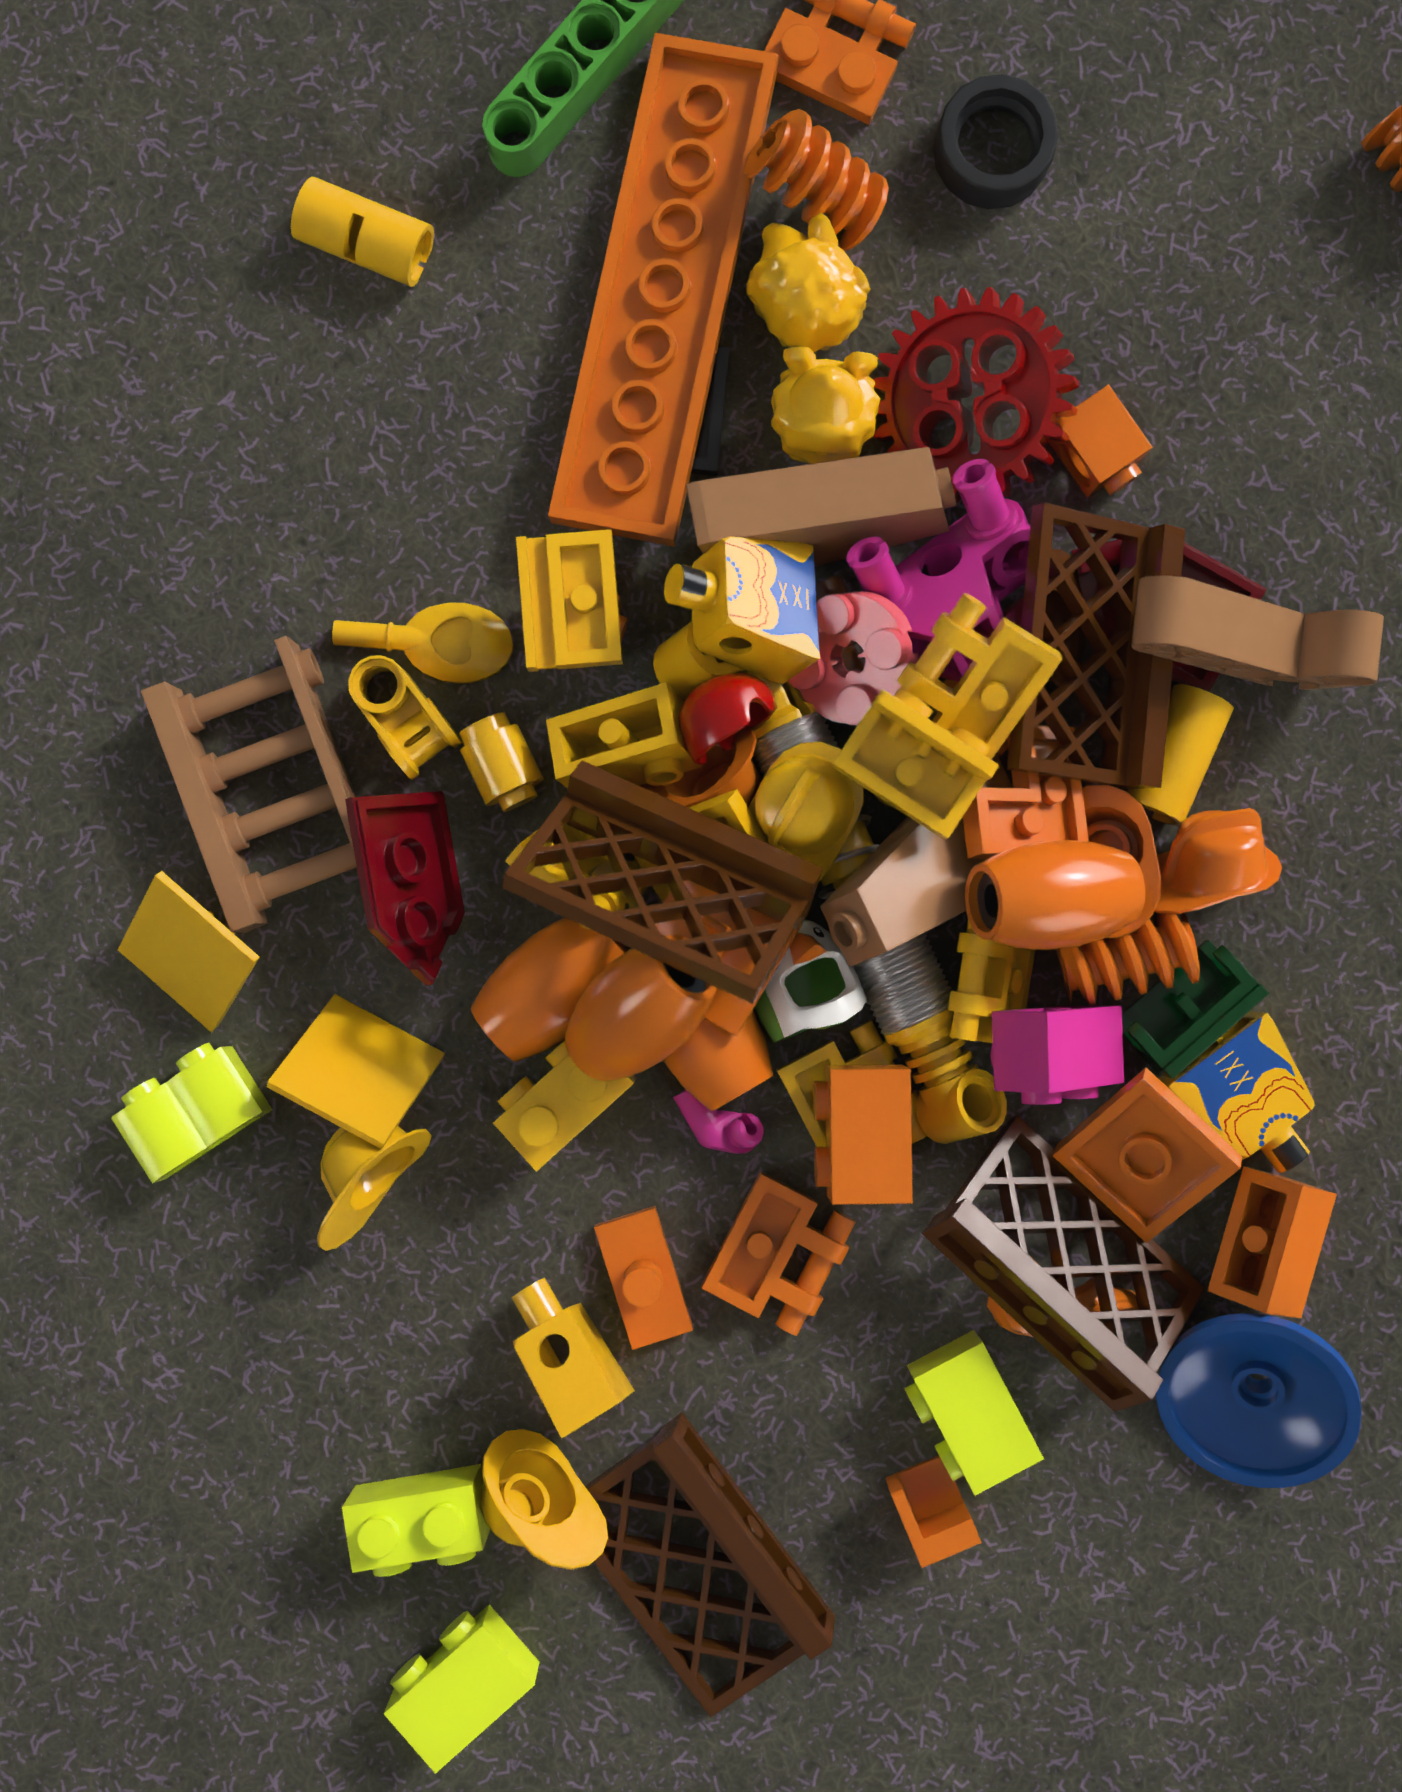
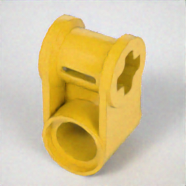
[348,655,463,780]

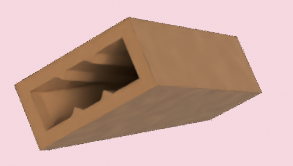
[686,447,957,567]
[820,753,1013,967]

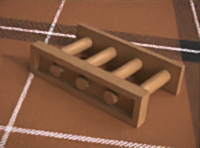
[141,636,357,933]

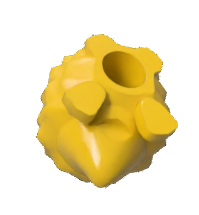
[746,213,870,352]
[771,347,880,464]

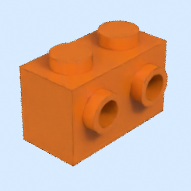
[813,1064,913,1205]
[1208,1166,1337,1318]

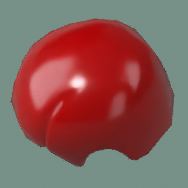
[678,673,778,765]

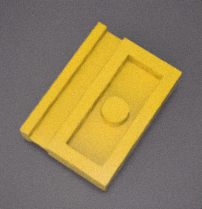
[516,529,623,672]

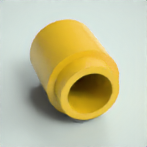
[459,712,544,812]

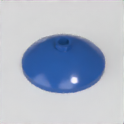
[1156,1313,1362,1488]

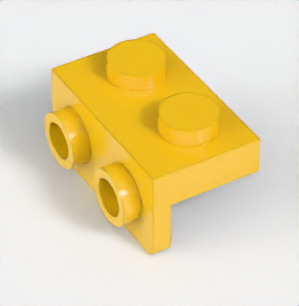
[831,689,999,840]

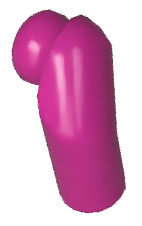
[673,1089,764,1154]

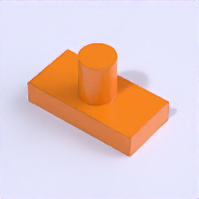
[594,1206,693,1350]

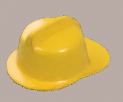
[749,742,864,881]
[317,1126,432,1251]
[481,1429,608,1570]

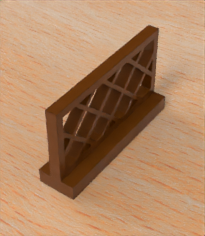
[1007,502,1185,790]
[502,761,823,1004]
[922,1115,1205,1412]
[585,1412,836,1718]

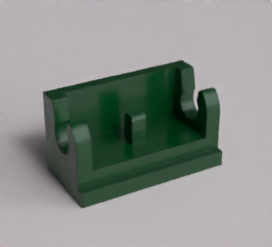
[1122,940,1270,1079]

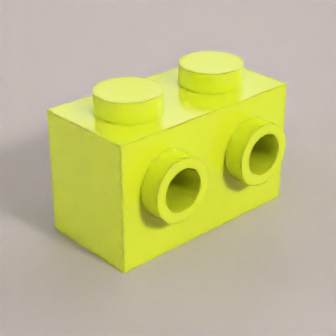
[342,1464,490,1577]

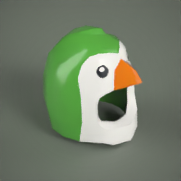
[754,919,868,1044]

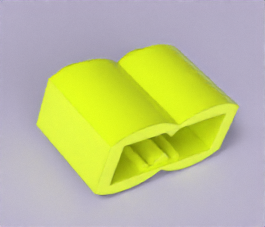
[111,1043,273,1183]

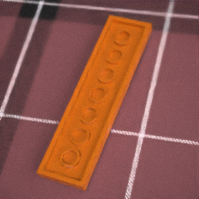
[548,33,778,547]

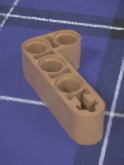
[1131,576,1384,690]

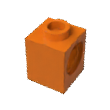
[1048,384,1153,498]

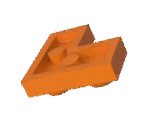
[963,725,1089,859]

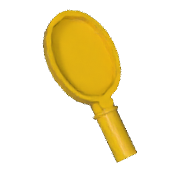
[332,602,513,683]

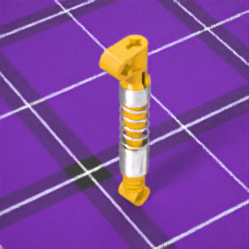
[653,621,1007,1144]

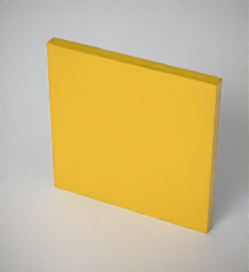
[118,871,260,1033]
[266,994,445,1149]

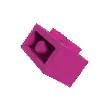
[990,1005,1124,1105]

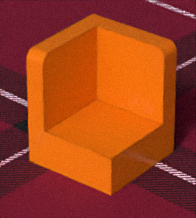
[885,1455,982,1568]

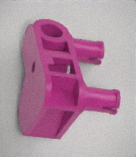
[847,459,1031,682]

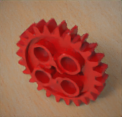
[873,287,1079,503]

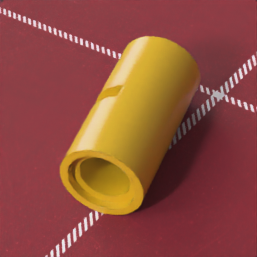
[291,176,434,287]
[1127,684,1234,827]

